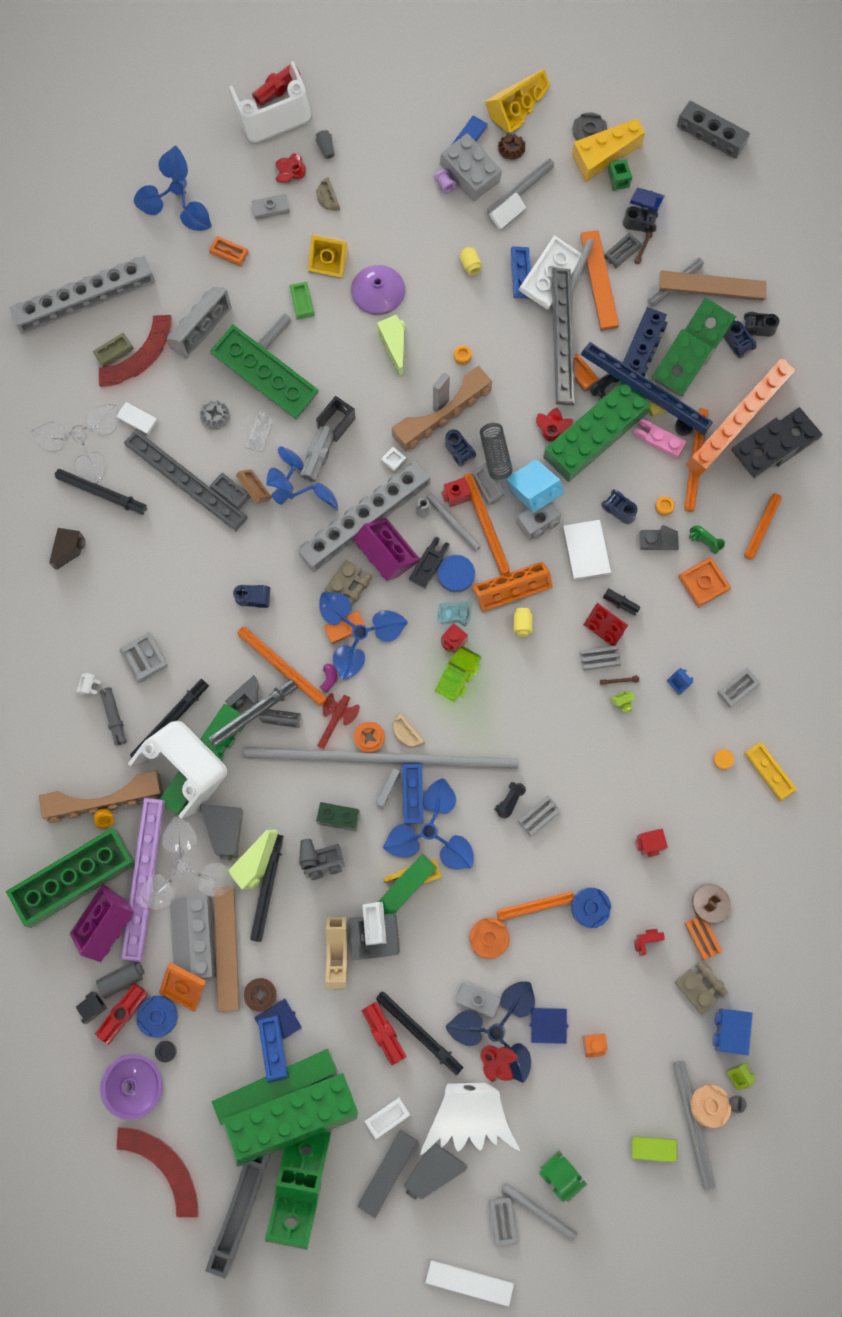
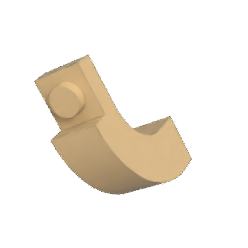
[325,917,348,989]

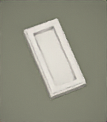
[489,193,526,229]
[116,402,158,436]
[362,902,386,946]
[364,1097,411,1139]

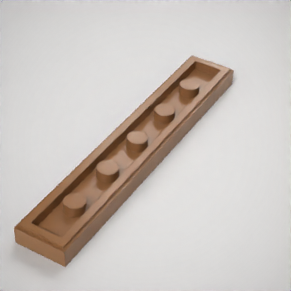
[659,271,766,301]
[213,887,239,1012]

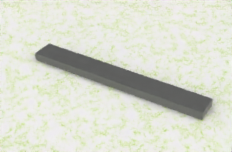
[552,267,575,406]
[124,430,248,532]

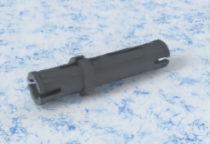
[99,687,127,746]

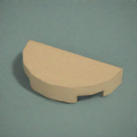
[393,712,425,747]

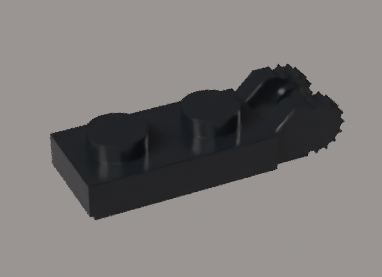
[409,537,450,589]

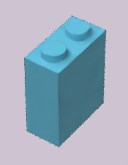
[506,459,564,513]

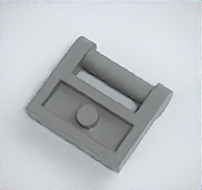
[119,632,168,683]

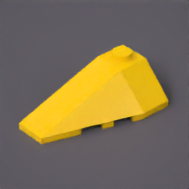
[485,69,550,133]

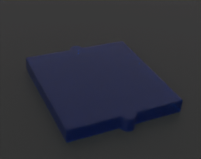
[630,187,665,211]
[254,998,302,1040]
[529,1008,569,1044]

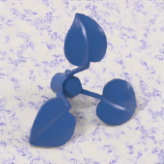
[134,145,212,231]
[266,446,338,511]
[319,592,408,679]
[383,778,474,869]

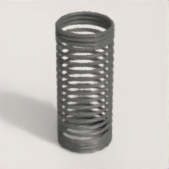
[480,423,513,480]

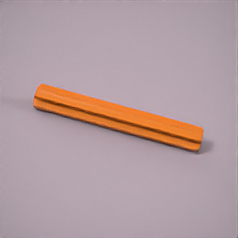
[744,493,782,560]
[497,892,574,921]

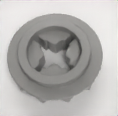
[200,400,230,429]

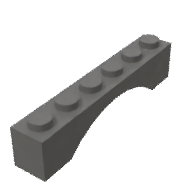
[205,1154,271,1279]

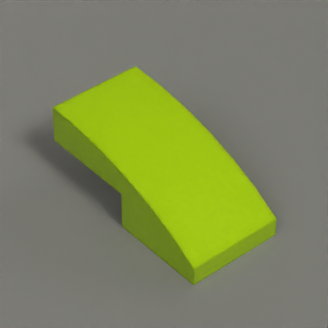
[632,1136,678,1162]

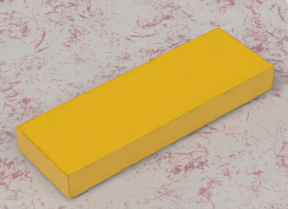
[744,742,797,801]

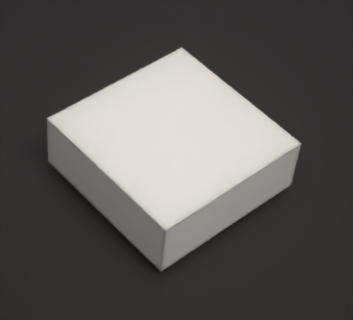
[381,447,407,473]

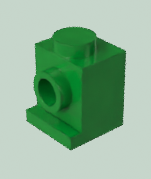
[608,159,632,191]

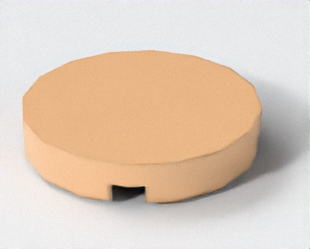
[691,1085,732,1128]

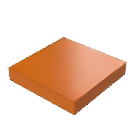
[678,557,731,608]
[159,962,206,1012]

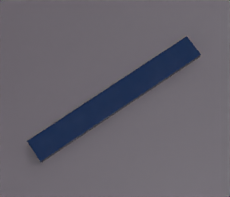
[580,342,713,435]

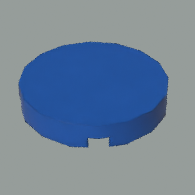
[438,555,475,592]
[571,888,611,928]
[136,996,178,1038]

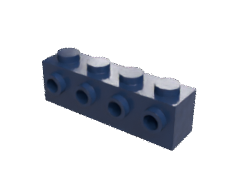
[623,307,668,377]

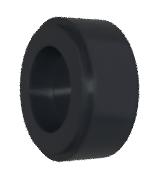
[675,419,693,436]
[155,1041,177,1062]

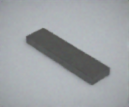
[357,1129,418,1218]

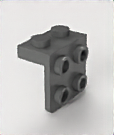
[303,844,346,880]
[349,914,400,959]

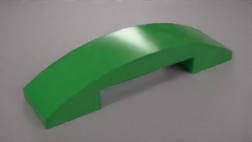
[378,854,438,915]

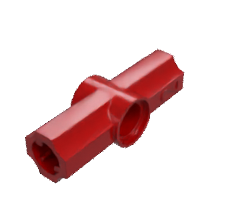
[252,64,301,106]
[95,983,148,1045]
[361,1002,407,1066]

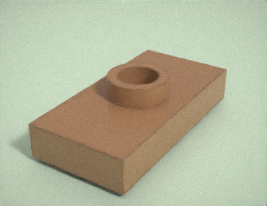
[236,469,272,504]

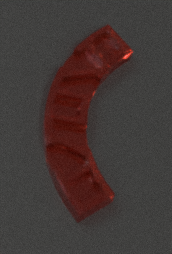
[99,315,172,387]
[116,1127,198,1217]

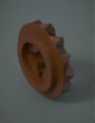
[498,134,526,160]
[244,978,277,1012]

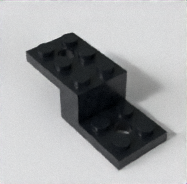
[731,407,823,479]

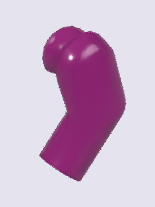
[320,664,338,693]

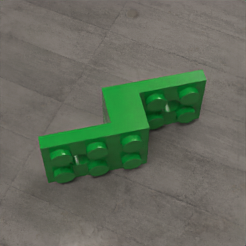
[652,297,737,396]
[265,1132,331,1250]

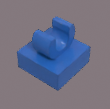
[667,668,694,695]

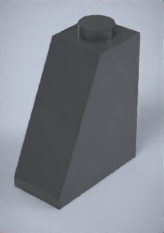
[201,804,243,860]
[404,1143,467,1200]

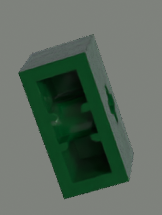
[316,802,360,832]

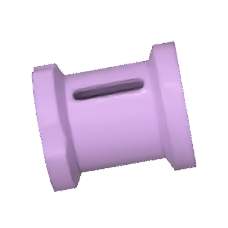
[434,169,456,193]

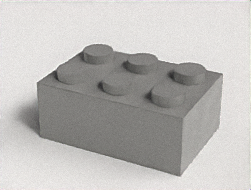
[440,133,502,201]

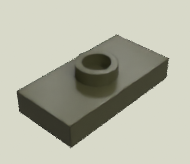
[92,333,134,368]

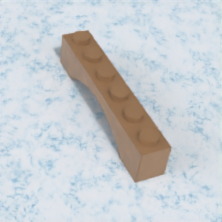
[392,365,492,451]
[39,771,163,823]

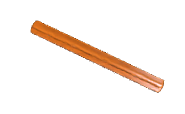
[684,408,708,512]
[463,473,510,575]
[237,626,327,706]

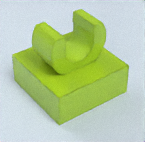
[610,690,635,713]
[726,1063,756,1091]

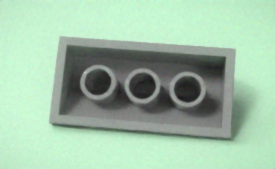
[167,287,232,359]
[170,894,216,979]

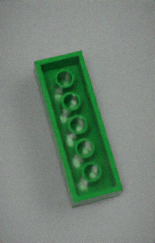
[543,382,651,482]
[6,827,135,928]
[223,1073,358,1167]

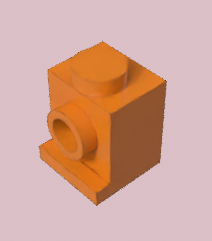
[582,1034,608,1057]

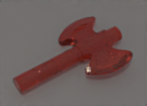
[317,693,360,749]

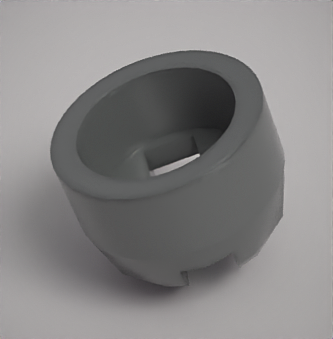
[729,1095,746,1113]

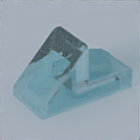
[437,601,472,626]

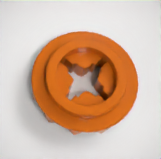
[354,722,385,753]

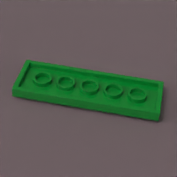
[210,324,319,419]

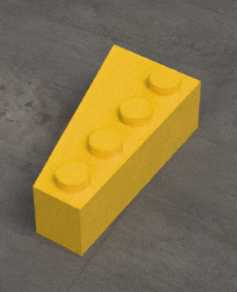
[572,118,645,182]

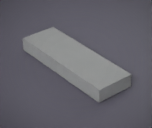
[433,372,450,412]

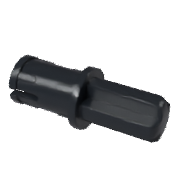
[603,588,640,616]

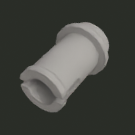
[416,497,431,517]

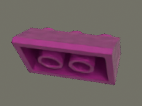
[353,518,420,581]
[70,884,134,962]

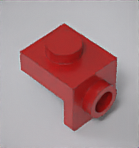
[634,929,665,956]

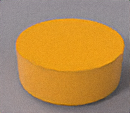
[454,346,472,365]
[655,496,675,516]
[713,749,734,770]
[93,809,114,829]

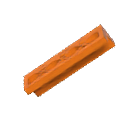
[472,561,553,612]

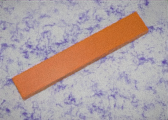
[581,230,619,331]

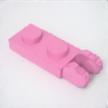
[633,419,687,458]

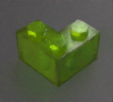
[435,646,482,703]

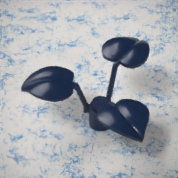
[446,981,535,1083]

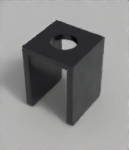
[316,395,356,442]

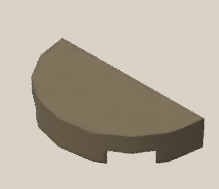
[317,177,340,210]

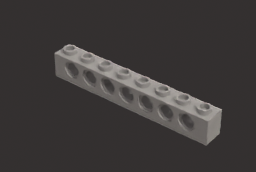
[9,255,155,334]
[298,461,430,573]

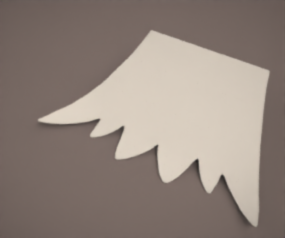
[420,1083,520,1155]

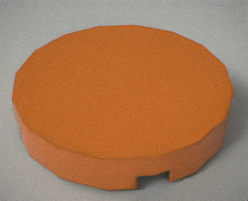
[469,918,510,959]

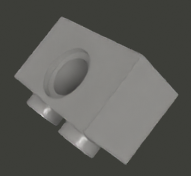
[516,502,561,540]

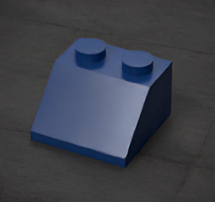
[712,1009,753,1056]

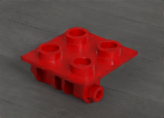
[583,602,628,646]

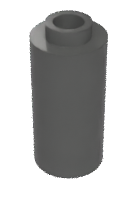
[96,961,144,999]

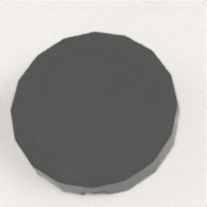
[572,112,607,141]

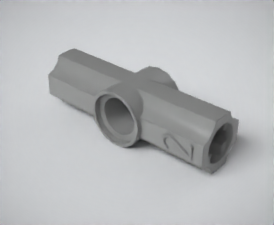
[300,426,334,482]

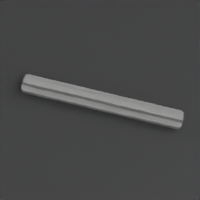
[487,158,555,215]

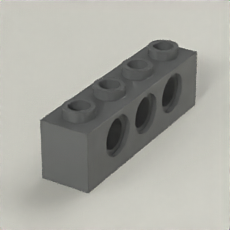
[677,100,750,159]

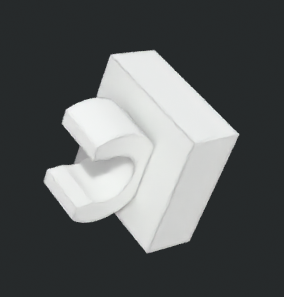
[76,673,101,695]

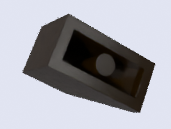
[49,528,85,569]

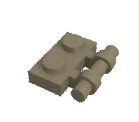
[325,559,372,606]
[674,960,728,1015]

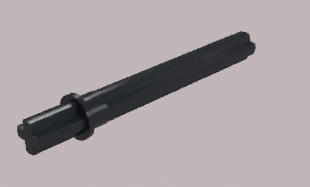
[55,468,147,515]
[130,679,209,758]
[250,834,284,942]
[376,991,464,1076]

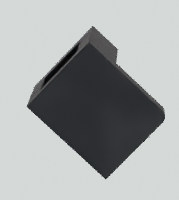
[76,991,108,1024]

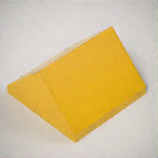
[308,234,349,278]

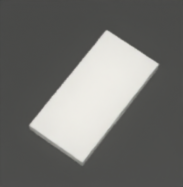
[518,235,582,310]

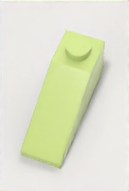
[377,315,406,376]
[227,829,278,889]

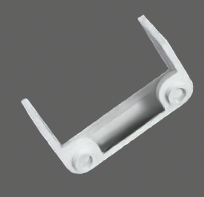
[229,61,311,143]
[128,721,227,819]

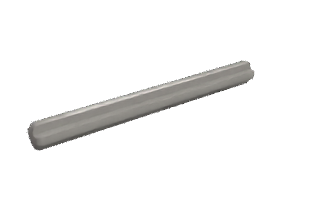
[673,1061,715,1190]

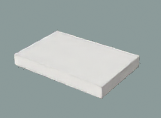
[563,520,611,580]

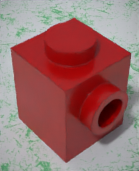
[441,477,471,507]
[441,623,468,655]
[635,828,668,858]

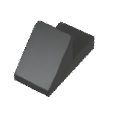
[640,525,679,550]
[225,675,259,709]

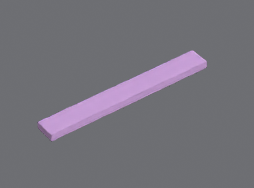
[121,798,165,962]

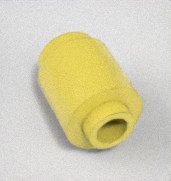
[459,247,482,276]
[513,608,533,637]

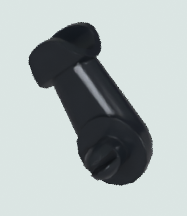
[590,373,620,397]
[494,782,526,819]

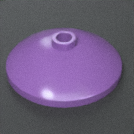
[351,265,405,315]
[100,1054,162,1120]

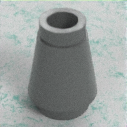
[315,130,334,159]
[299,839,319,870]

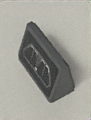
[259,709,301,728]

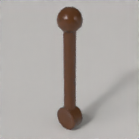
[634,231,653,264]
[599,675,640,685]

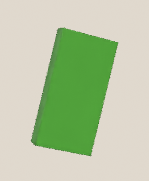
[290,281,314,319]

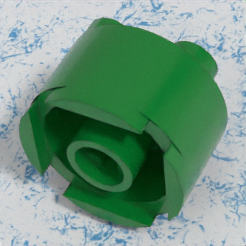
[539,1150,587,1202]

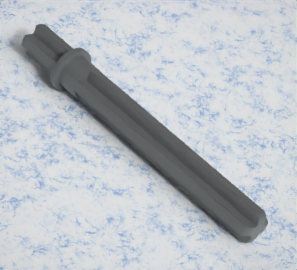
[209,680,297,746]

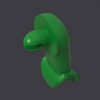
[689,525,725,554]

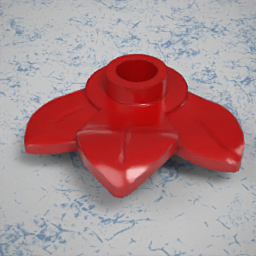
[275,153,306,183]
[536,407,573,441]
[480,1045,518,1082]

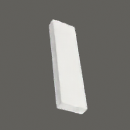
[426,1260,514,1307]

